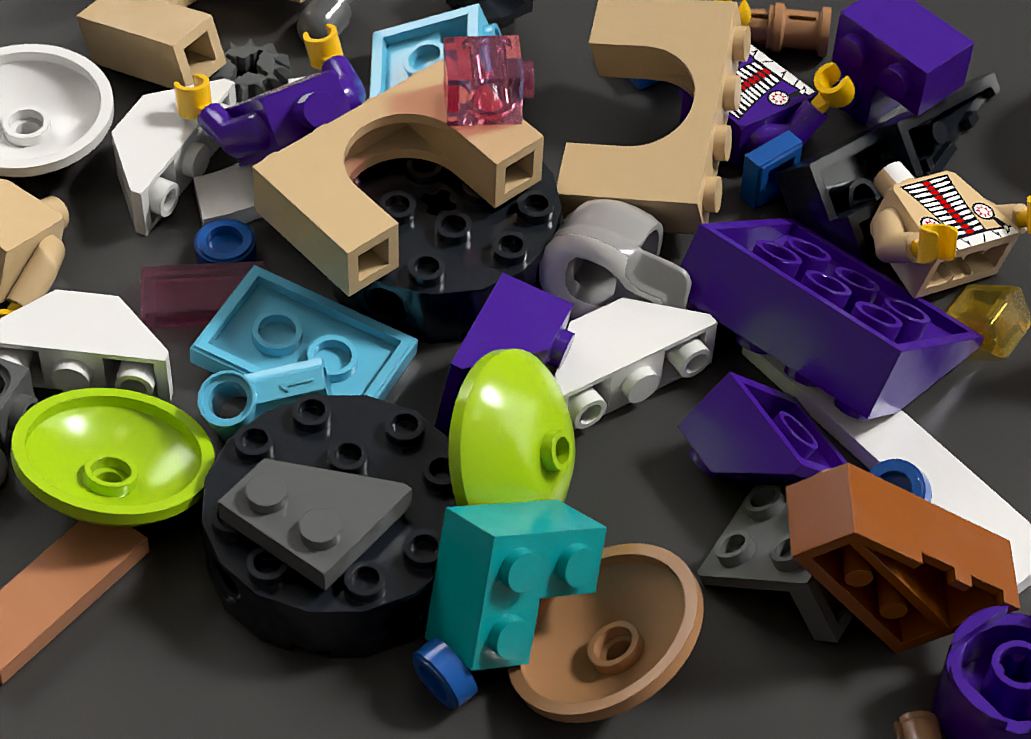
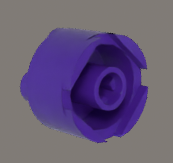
[932,606,1031,739]

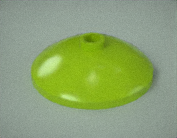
[448,349,575,506]
[10,388,215,527]

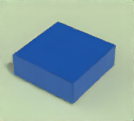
[740,130,803,209]

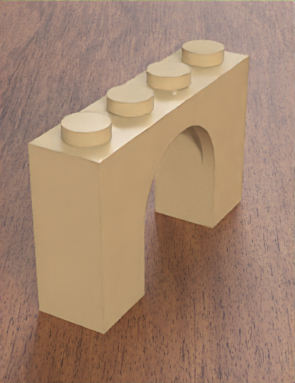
[76,0,304,89]
[556,0,751,234]
[252,57,544,297]

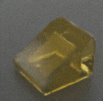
[946,284,1031,358]

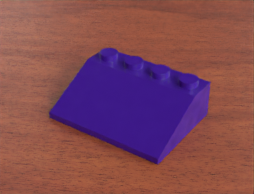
[680,218,985,421]

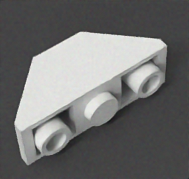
[111,78,236,236]
[0,289,173,402]
[555,298,718,430]

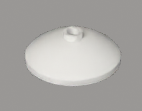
[0,44,114,177]

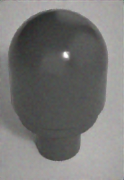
[297,0,355,42]

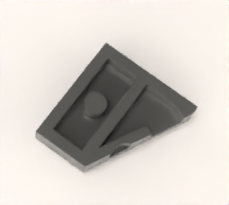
[218,458,412,590]

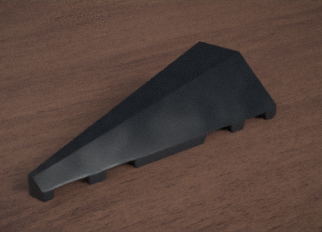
[775,72,1001,267]

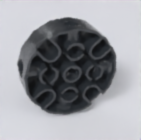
[324,158,562,344]
[202,394,457,658]

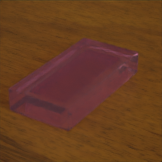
[141,261,265,327]

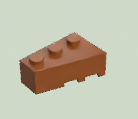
[786,462,1021,654]

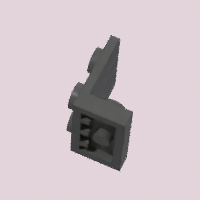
[697,484,854,642]

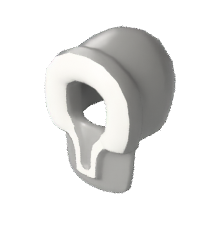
[539,199,692,320]

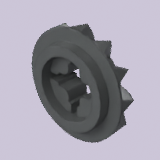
[209,38,293,104]

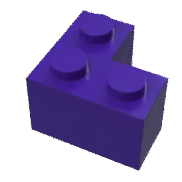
[831,0,975,127]

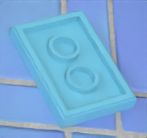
[190,265,418,401]

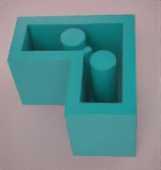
[425,499,607,671]

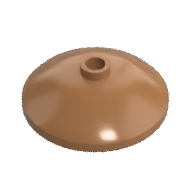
[507,543,704,723]

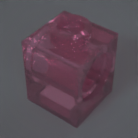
[443,35,534,126]

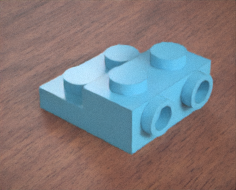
[370,3,505,98]

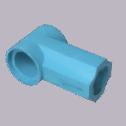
[197,357,333,441]

